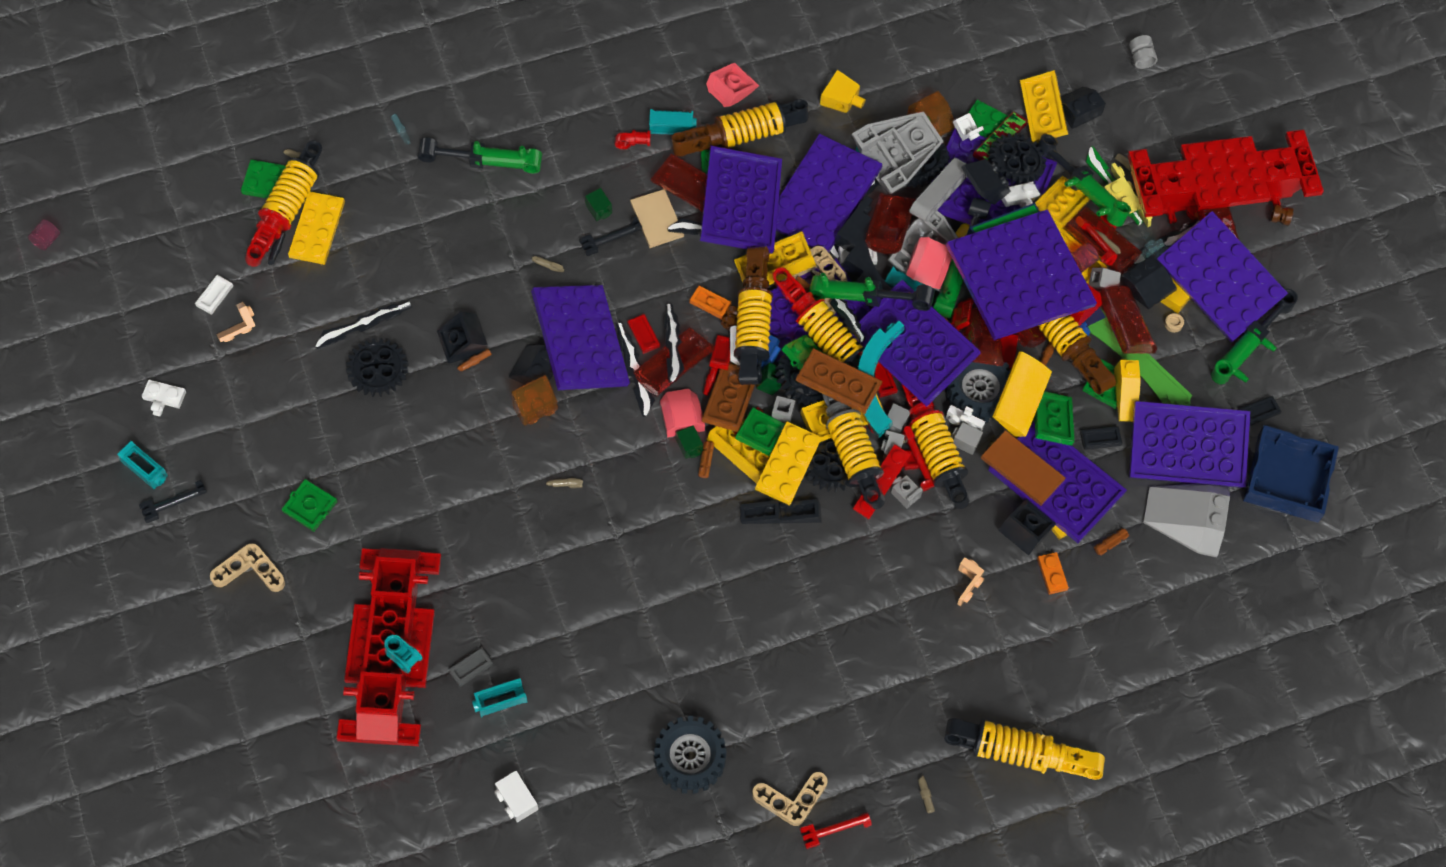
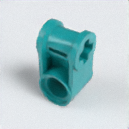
[384,635,423,673]

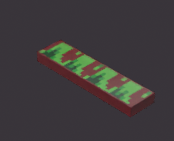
[973,111,1028,162]

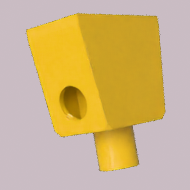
[820,70,866,113]

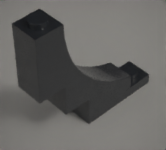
[834,196,892,307]

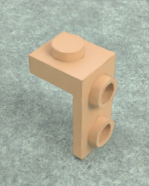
[216,302,255,342]
[957,558,984,606]

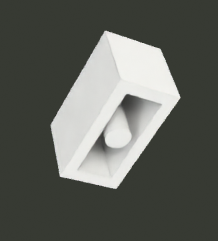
[494,771,538,823]

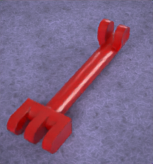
[1075,216,1117,266]
[902,426,935,491]
[800,812,872,849]

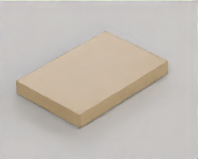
[630,189,684,248]

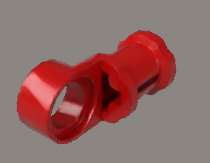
[615,130,651,149]

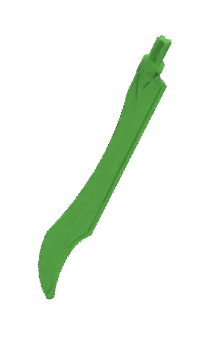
[1088,309,1192,406]

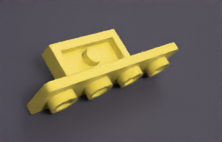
[1104,162,1153,228]

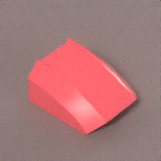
[706,62,759,107]
[906,237,952,289]
[660,389,705,438]

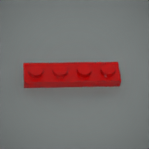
[853,444,911,520]

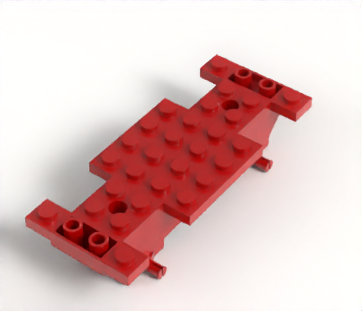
[1128,130,1324,224]
[336,548,441,747]

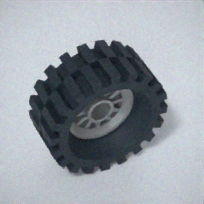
[946,351,1011,423]
[654,716,726,794]

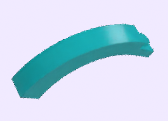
[858,321,905,438]

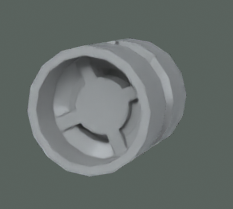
[1129,35,1157,69]

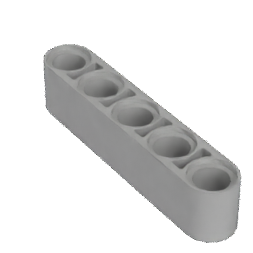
[910,158,967,222]

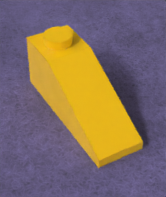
[1114,360,1140,422]

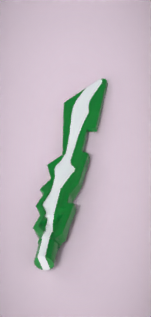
[1086,146,1143,226]

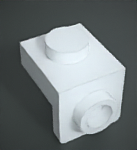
[953,113,984,141]

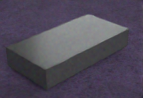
[448,647,493,687]

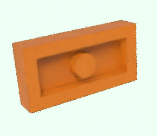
[690,286,731,320]
[1037,552,1069,595]

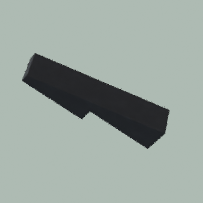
[740,499,822,524]

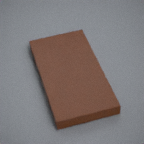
[796,348,882,414]
[702,364,755,432]
[981,430,1066,506]

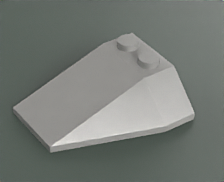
[852,111,943,194]
[888,211,958,284]
[1143,484,1230,558]

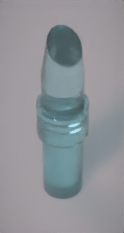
[391,114,411,144]

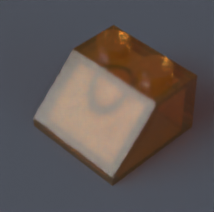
[907,91,955,136]
[511,375,558,426]

